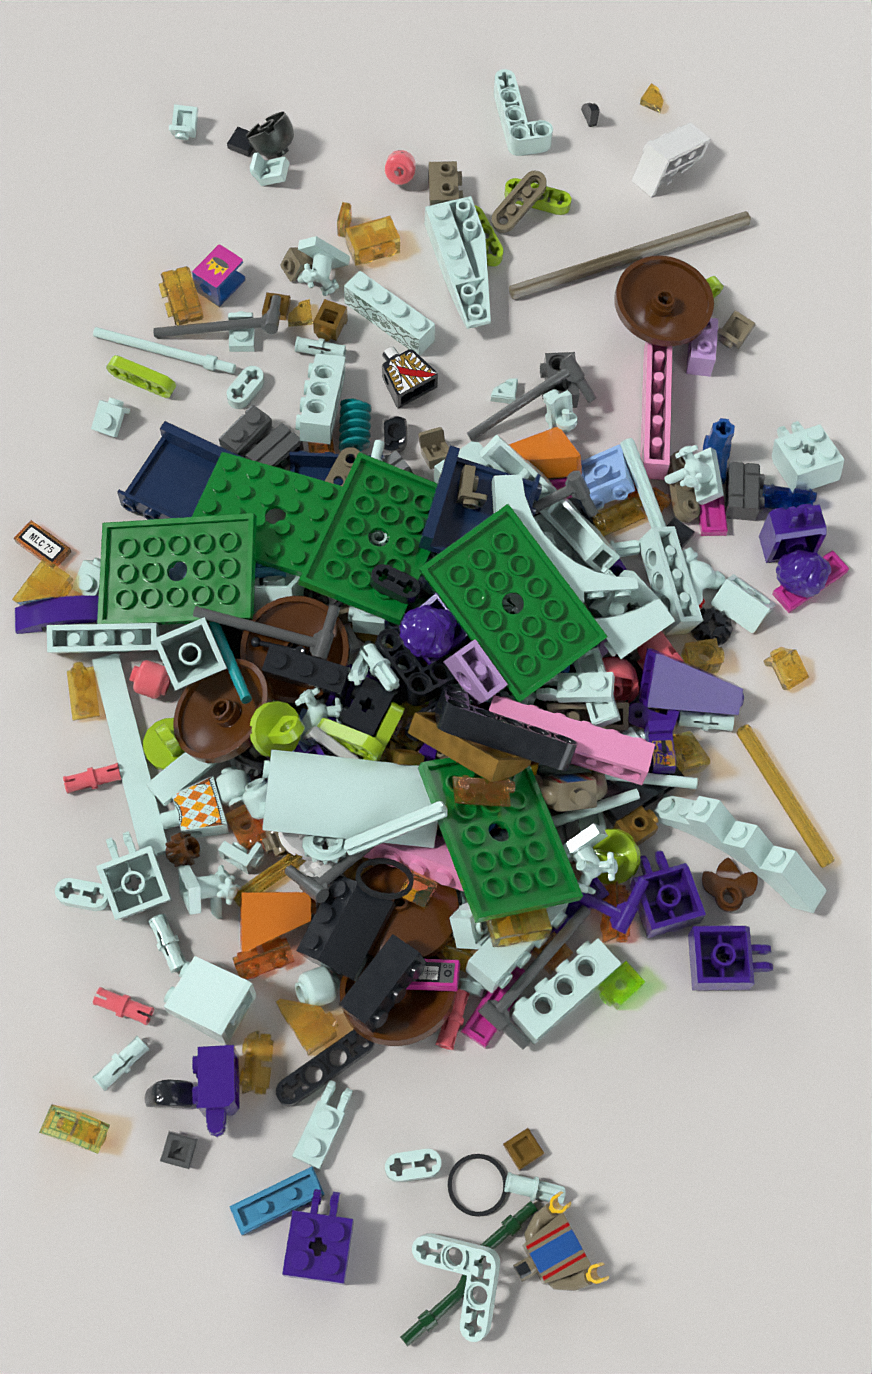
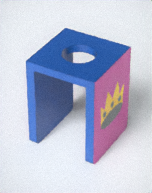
[192,244,246,307]

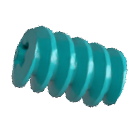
[338,398,372,453]

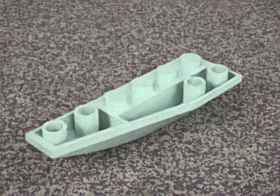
[424,196,491,329]

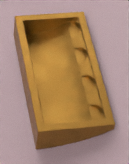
[408,712,532,782]

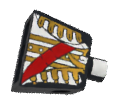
[382,347,438,409]

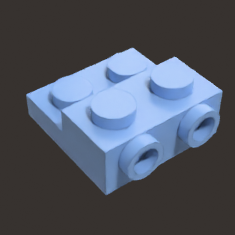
[581,444,635,510]

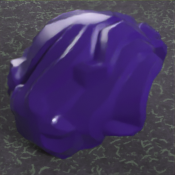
[776,550,831,598]
[400,605,457,658]

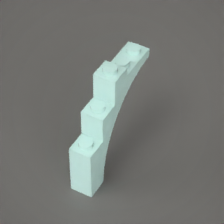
[479,434,620,573]
[492,474,638,603]
[504,593,675,659]
[653,794,827,913]

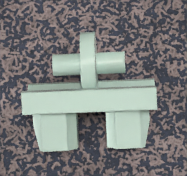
[543,389,578,433]

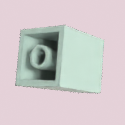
[153,617,227,690]
[164,956,257,1045]

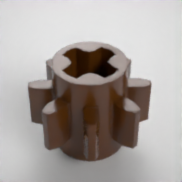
[165,832,200,867]

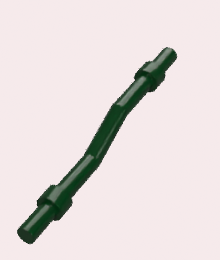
[400,1201,538,1347]

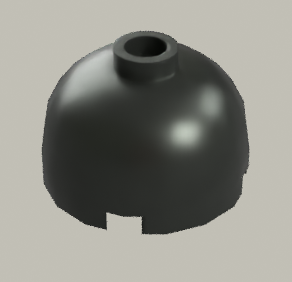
[246,111,294,157]

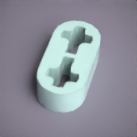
[227,366,264,409]
[55,878,109,911]
[385,1149,441,1182]

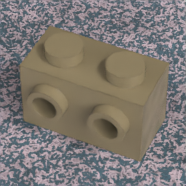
[428,161,463,205]

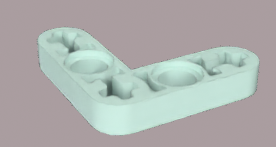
[412,1233,500,1342]

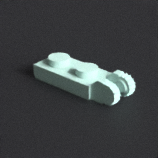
[536,672,615,703]
[292,1080,353,1170]

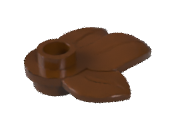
[702,857,758,912]

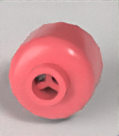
[385,150,416,185]
[130,660,171,699]

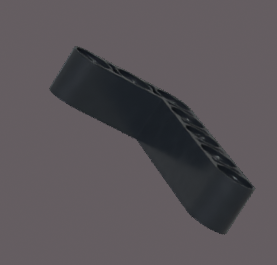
[375,629,469,706]
[435,684,578,771]

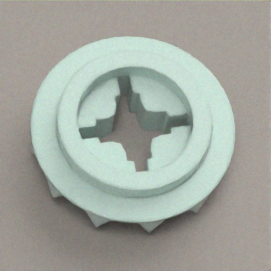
[302,835,347,865]

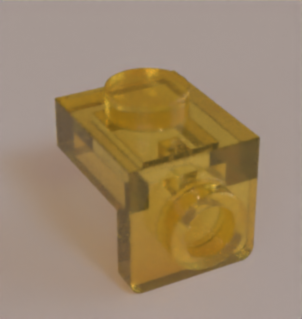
[763,647,809,690]

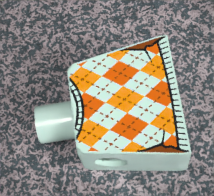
[160,776,229,838]

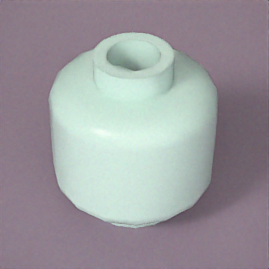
[215,766,251,810]
[242,778,268,819]
[295,966,340,1009]

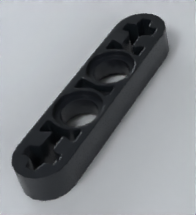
[276,1029,375,1107]

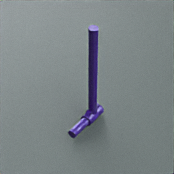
[579,877,649,935]

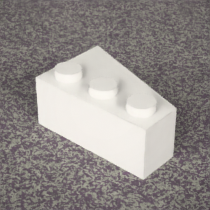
[632,122,711,198]

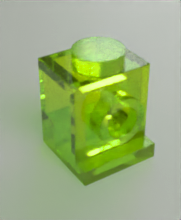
[598,961,646,1010]

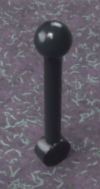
[251,637,306,654]

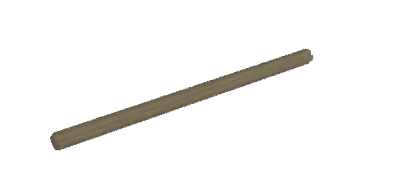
[509,211,751,299]

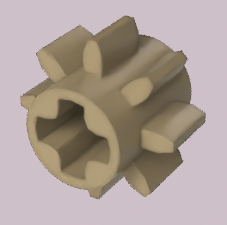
[262,830,290,858]

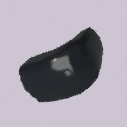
[384,416,407,452]
[144,1079,193,1109]

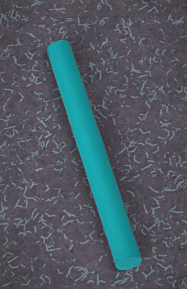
[209,622,252,704]

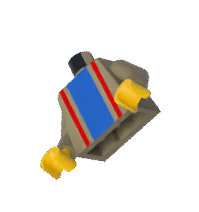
[530,761,607,811]
[513,1191,609,1291]

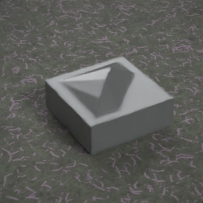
[160,1131,198,1169]

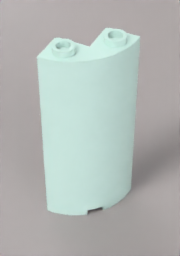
[258,750,438,848]

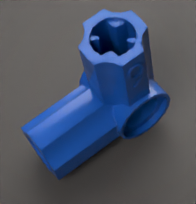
[703,418,735,484]

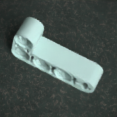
[494,69,553,156]

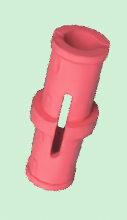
[63,763,122,794]
[93,987,154,1025]
[435,989,470,1050]

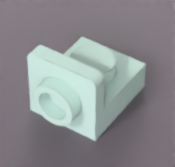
[228,311,255,352]
[218,841,265,874]

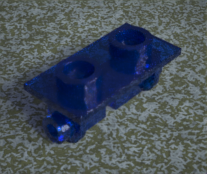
[762,483,817,509]

